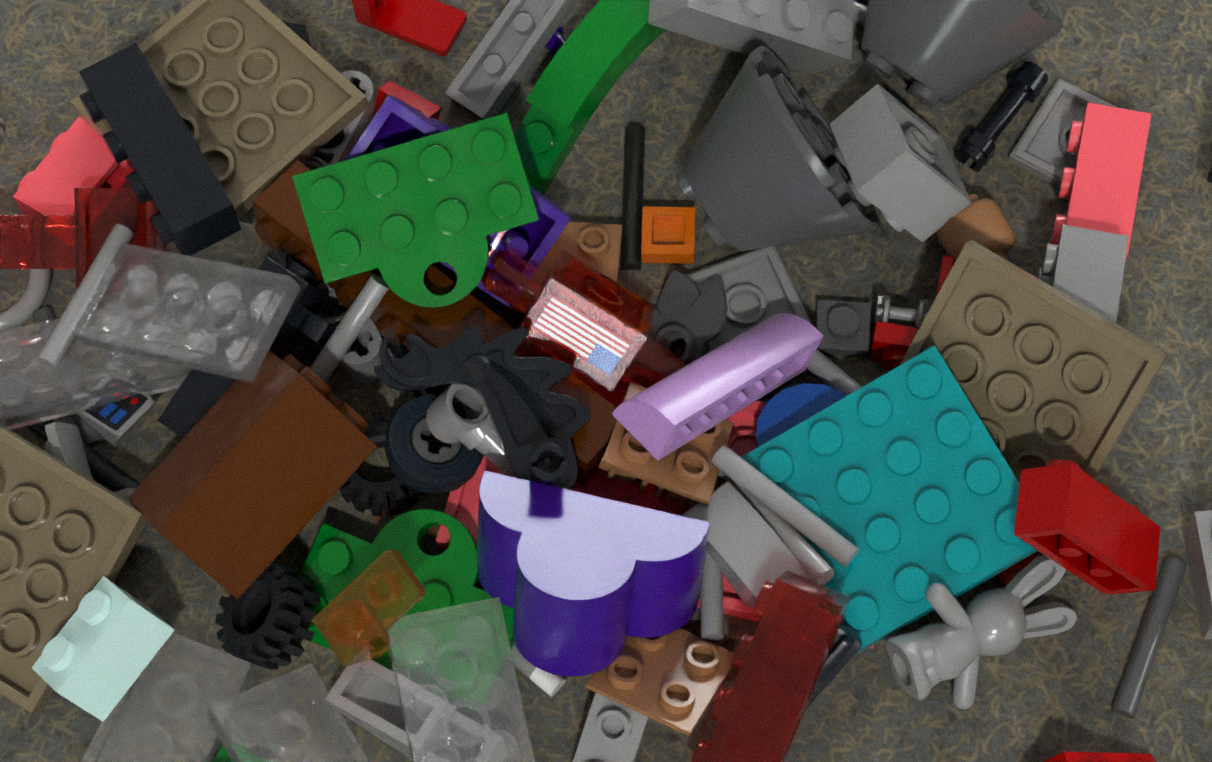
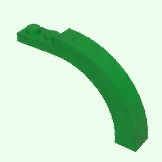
[514,0,666,195]

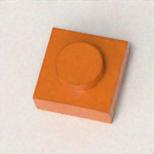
[641,206,695,264]

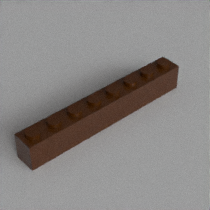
[253,160,617,487]

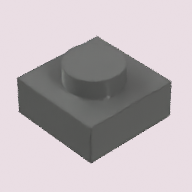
[816,299,871,358]

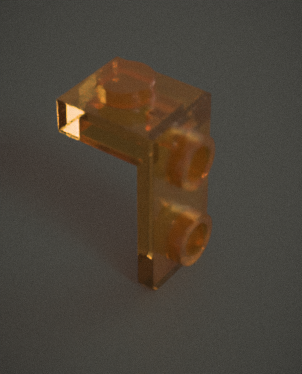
[312,549,426,666]

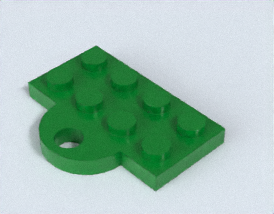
[292,113,539,308]
[301,509,514,715]

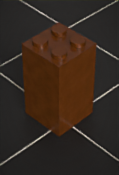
[128,348,377,600]

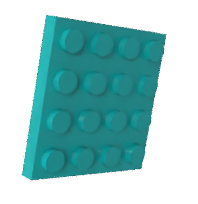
[741,345,1038,656]

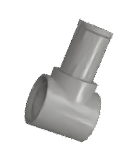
[426,384,514,477]

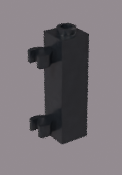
[157,256,336,439]

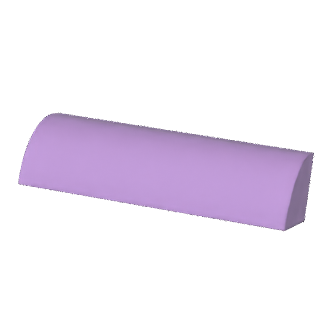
[612,313,824,461]

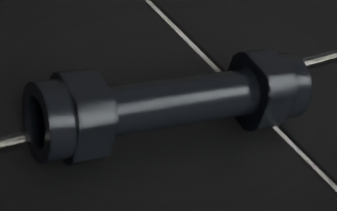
[954,62,1048,172]

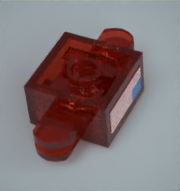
[481,249,685,391]

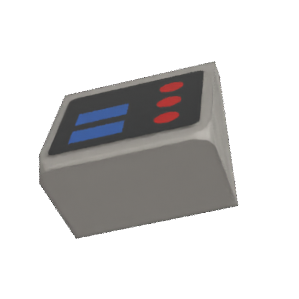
[75,372,156,448]

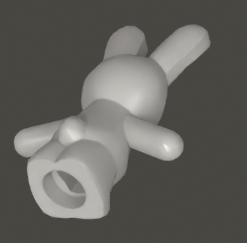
[885,555,1077,709]

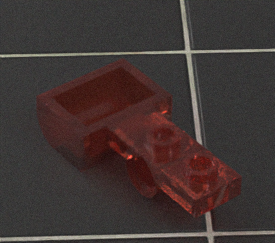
[0,188,158,295]

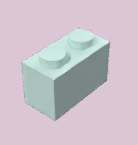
[32,576,175,722]

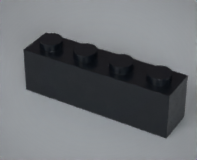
[79,43,242,259]

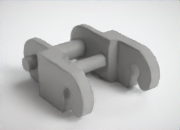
[875,293,931,328]

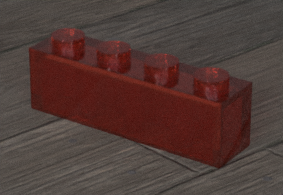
[691,570,851,762]

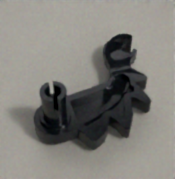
[374,326,591,490]

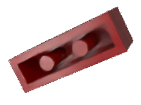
[1014,460,1160,595]

